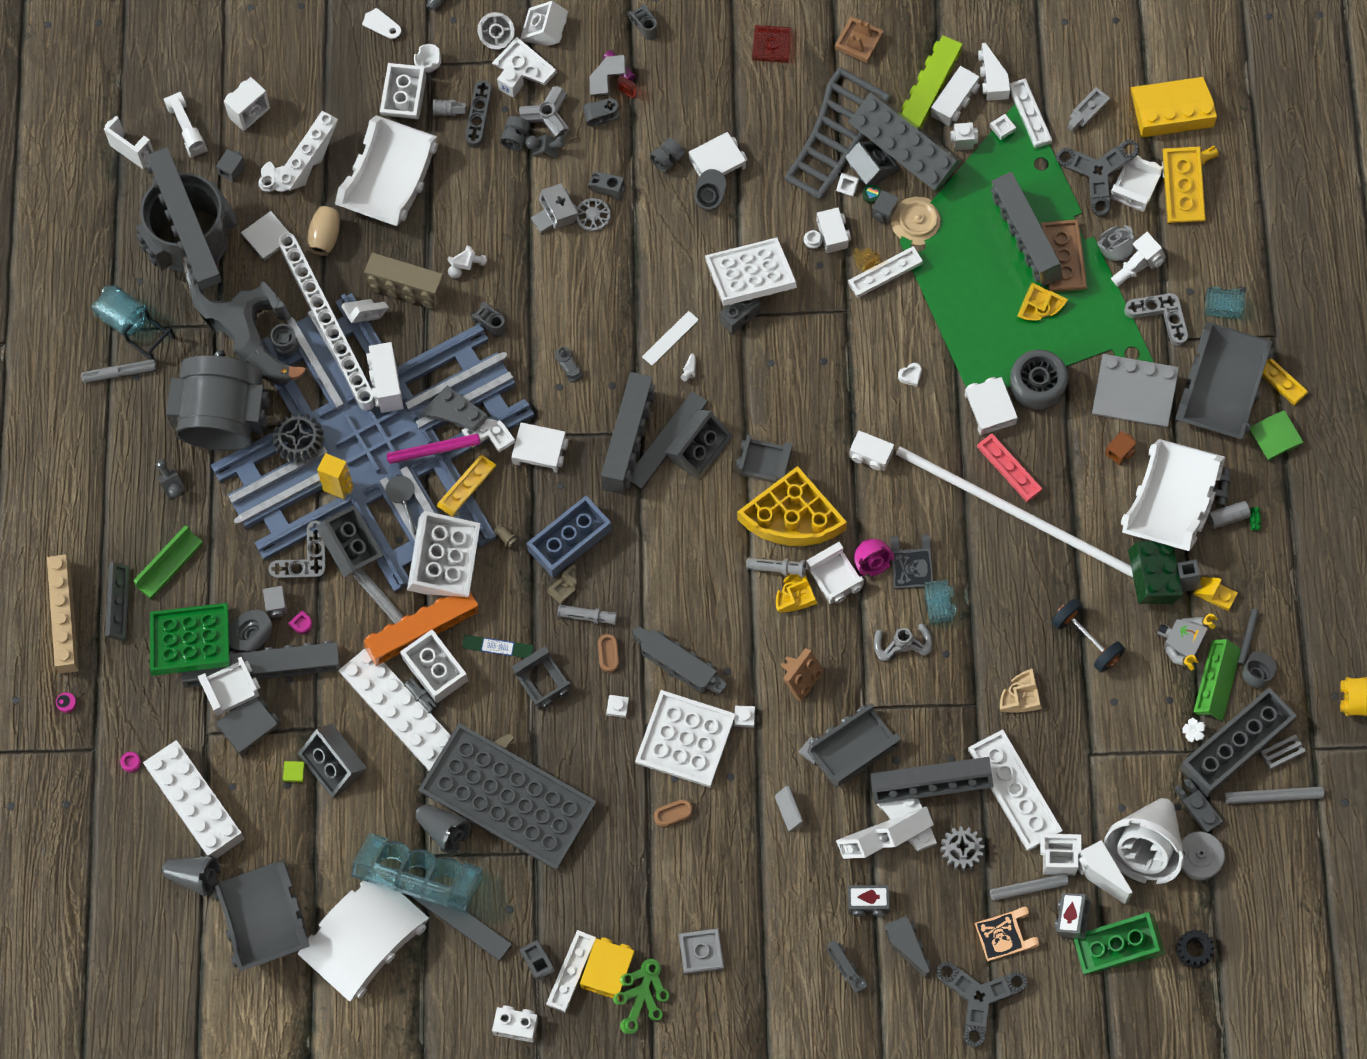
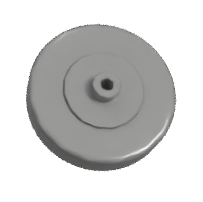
[1181,831,1225,880]

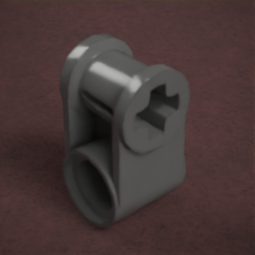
[628,3,658,40]
[583,98,620,126]
[470,302,506,337]

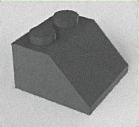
[845,141,900,185]

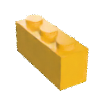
[317,453,354,500]

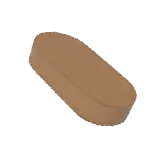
[598,634,619,673]
[654,800,692,828]

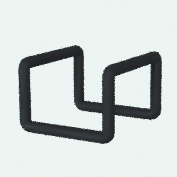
[123,309,176,360]

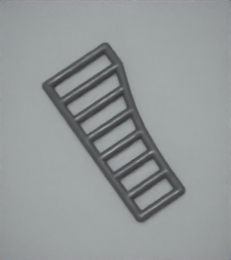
[784,67,891,199]

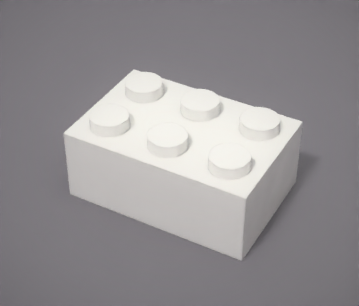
[366,342,404,413]
[400,630,468,704]

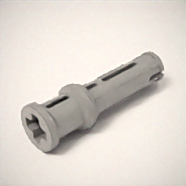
[746,557,806,578]

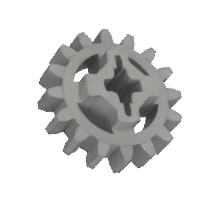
[940,826,984,871]

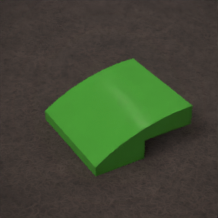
[1250,410,1304,461]

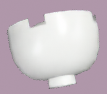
[477,12,515,49]

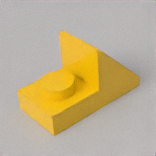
[1193,577,1238,612]

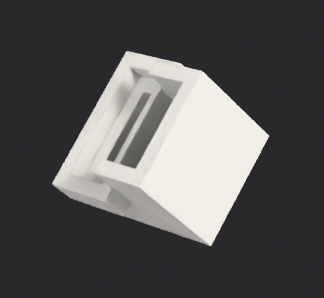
[1040,834,1081,876]

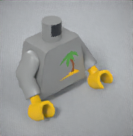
[1157,614,1218,670]

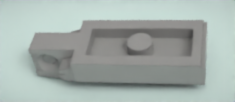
[1067,87,1110,132]

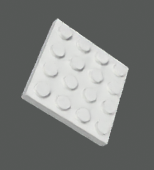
[705,238,797,306]
[635,690,736,788]

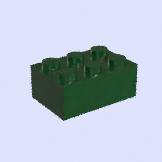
[1128,541,1183,604]

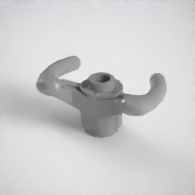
[874,623,932,661]

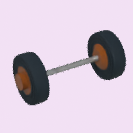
[1051,598,1126,673]

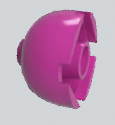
[854,539,894,577]

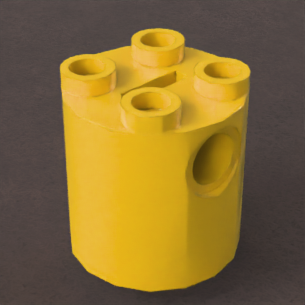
[1340,677,1367,717]

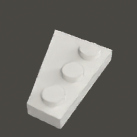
[877,798,937,852]

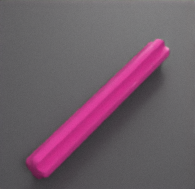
[387,433,480,464]

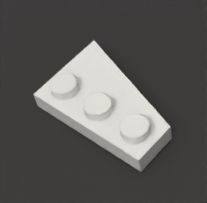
[492,37,557,86]

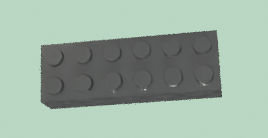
[848,92,961,191]
[990,171,1063,288]
[601,372,656,495]
[1180,687,1297,797]

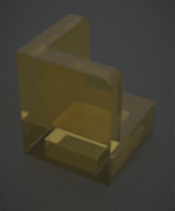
[853,247,879,273]

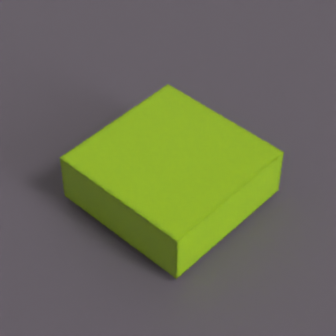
[283,761,305,783]

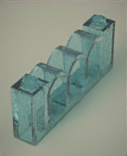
[351,833,483,912]

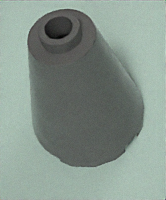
[416,804,471,854]
[162,856,220,896]

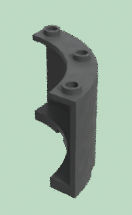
[1175,321,1274,439]
[213,859,310,972]

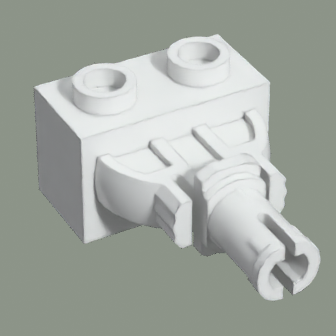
[1111,232,1166,287]

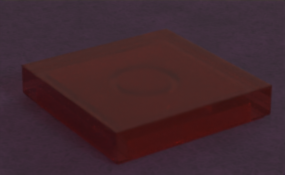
[752,25,791,63]

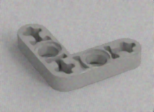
[1124,293,1188,347]
[269,520,325,578]

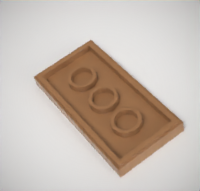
[1041,219,1087,292]

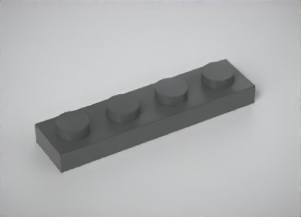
[105,562,129,641]

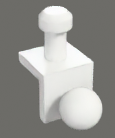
[448,246,487,279]

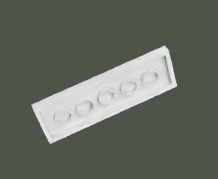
[968,730,1063,851]

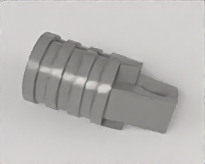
[433,99,466,116]

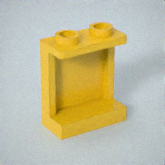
[580,938,635,1000]

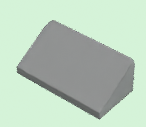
[775,786,803,831]

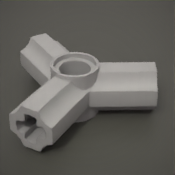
[519,86,569,138]

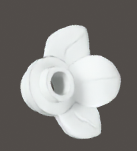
[259,161,288,192]

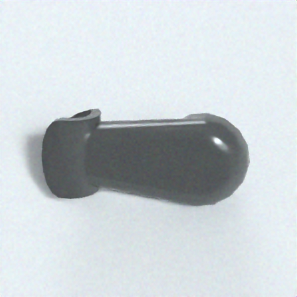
[555,347,583,382]

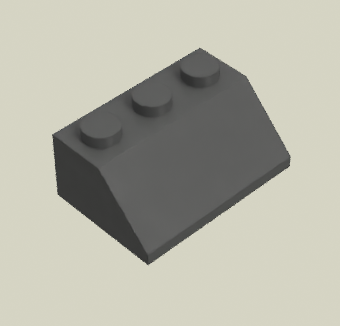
[664,409,733,480]
[297,724,367,798]

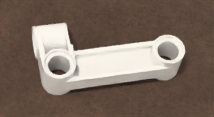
[164,92,208,158]

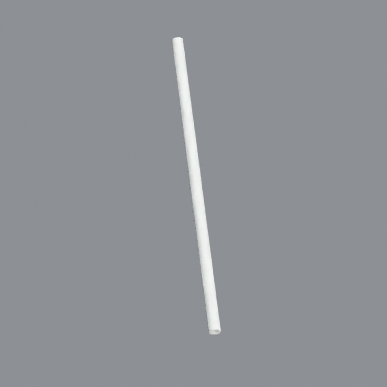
[896,446,1133,578]

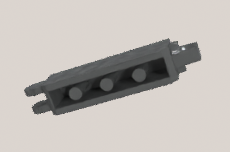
[633,626,727,695]

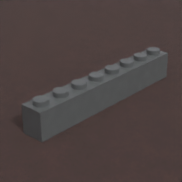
[145,147,222,290]
[181,641,341,688]

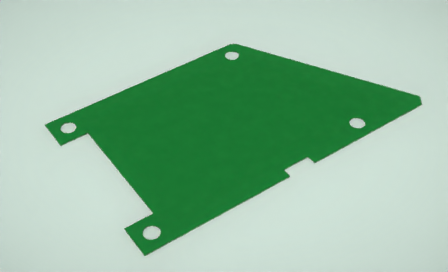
[900,104,1154,389]

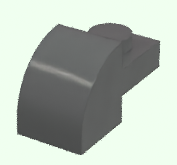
[519,940,555,981]

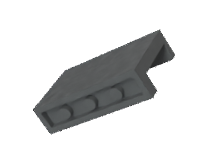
[808,703,901,788]

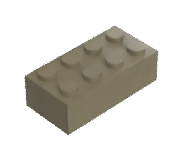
[364,253,446,309]

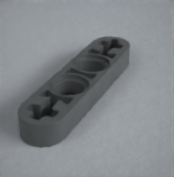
[465,80,492,148]

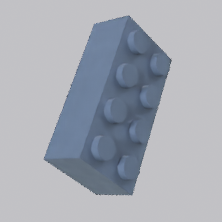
[527,496,612,578]

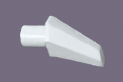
[681,353,696,381]

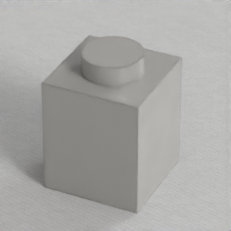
[263,586,288,618]

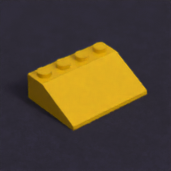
[1130,77,1217,138]

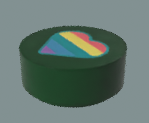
[863,184,881,204]

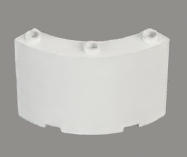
[335,115,438,226]
[1121,439,1225,551]
[298,871,429,1001]

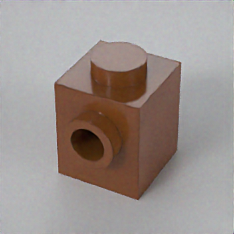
[1105,431,1136,465]

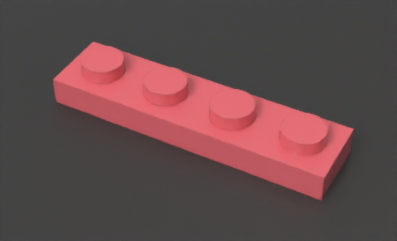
[977,434,1042,502]

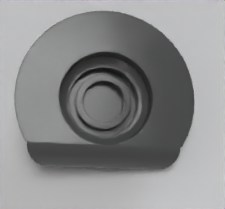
[229,610,272,652]

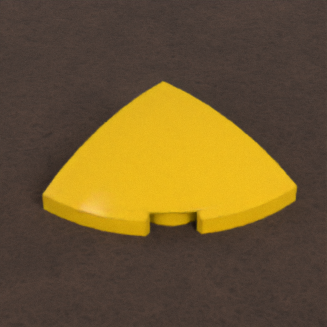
[1017,283,1068,320]
[776,574,817,613]

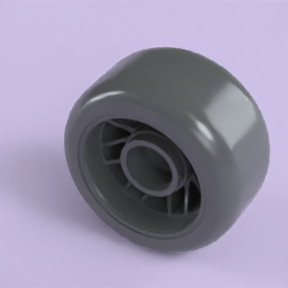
[1010,349,1068,410]

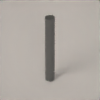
[1238,609,1259,666]

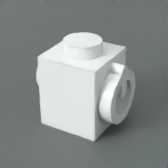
[950,122,978,151]

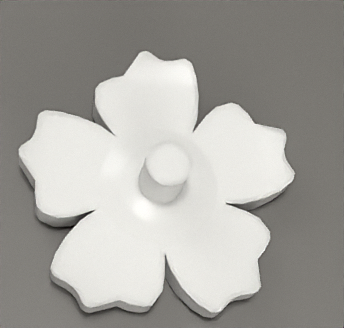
[1182,718,1206,742]

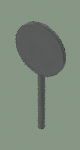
[386,476,416,534]

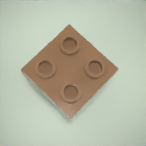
[834,17,884,63]
[781,648,824,701]

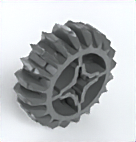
[272,413,325,464]

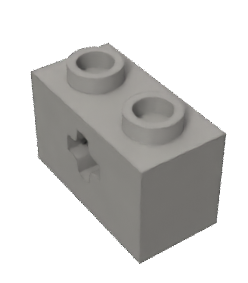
[539,183,578,229]

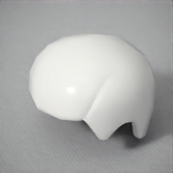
[414,44,441,73]

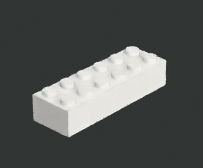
[143,740,244,858]

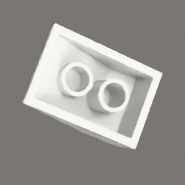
[1078,840,1132,904]

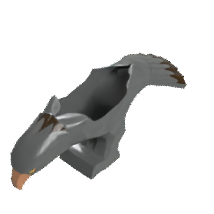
[182,255,306,384]

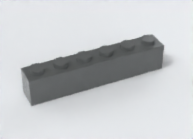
[871,757,994,804]

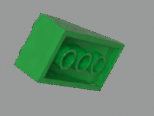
[1073,912,1165,975]

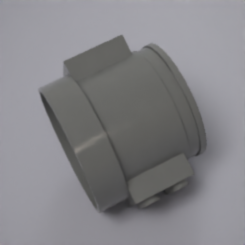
[136,173,238,273]
[166,356,270,451]

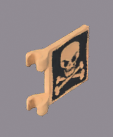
[975,907,1039,962]

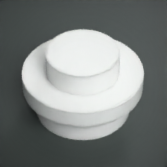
[804,230,822,249]

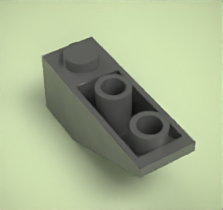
[884,916,932,978]

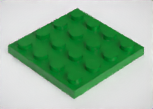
[150,603,230,676]

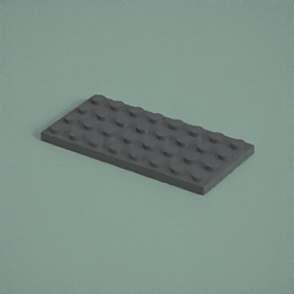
[418,723,596,870]

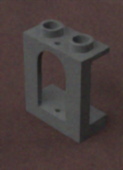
[512,646,571,710]

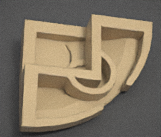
[1000,669,1042,713]

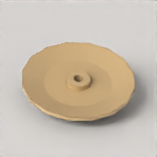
[891,196,941,245]

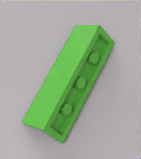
[134,525,204,600]
[1194,639,1241,721]

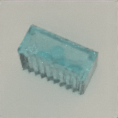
[1204,286,1245,319]
[924,580,956,625]

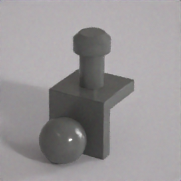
[525,134,566,158]
[155,459,186,499]

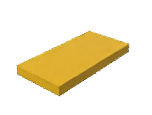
[1162,146,1206,224]

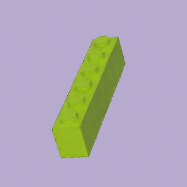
[902,35,962,129]

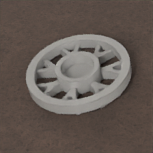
[576,198,611,232]

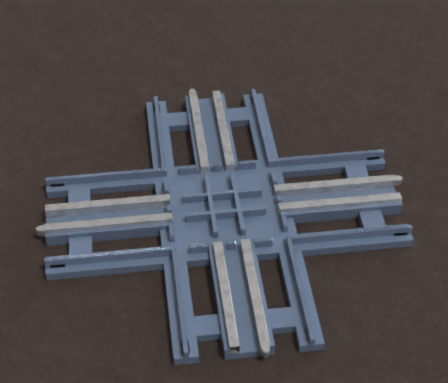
[211,293,534,593]

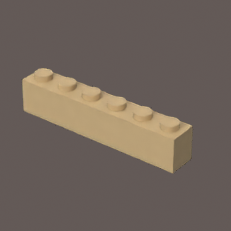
[47,554,79,674]

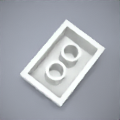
[380,63,426,119]

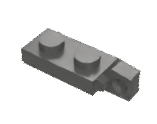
[826,940,867,994]

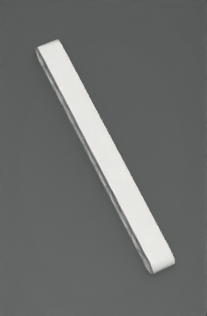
[279,233,375,411]

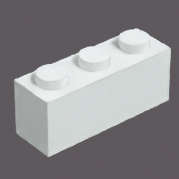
[930,66,980,126]

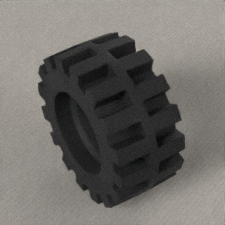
[1176,929,1214,968]

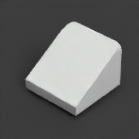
[836,173,860,197]

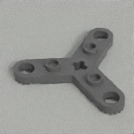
[1056,139,1140,217]
[936,961,1027,1048]

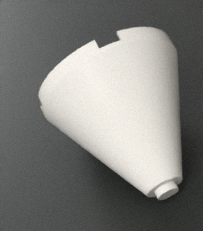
[1104,798,1184,884]

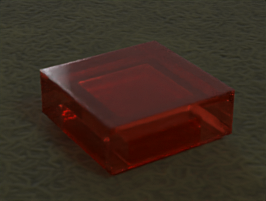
[617,76,637,97]

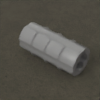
[1208,501,1251,529]

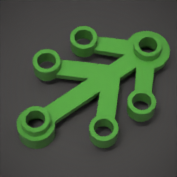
[613,959,669,1034]

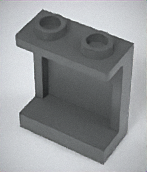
[736,434,792,483]
[216,697,280,758]

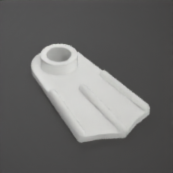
[362,8,401,39]

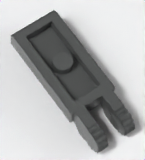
[1174,778,1223,833]

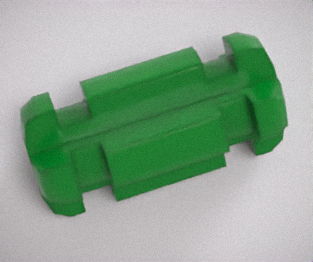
[1250,507,1261,531]

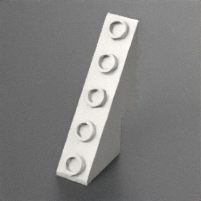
[274,111,338,191]
[836,807,934,859]

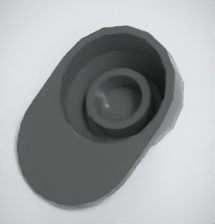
[694,169,726,211]
[1242,651,1277,689]

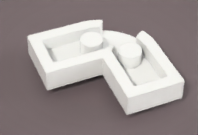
[462,419,515,452]

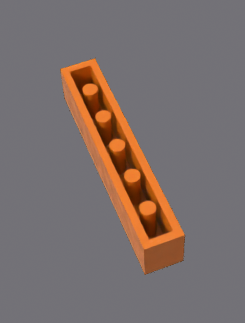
[364,592,478,666]

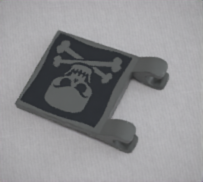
[890,535,933,589]

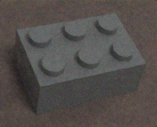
[316,505,383,578]

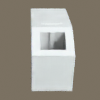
[978,43,1010,101]

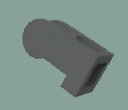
[588,172,626,201]

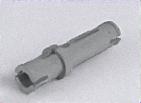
[557,604,617,625]

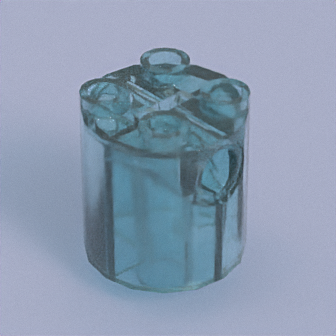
[91,285,148,337]

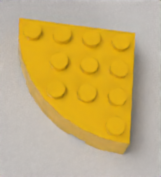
[737,466,847,546]

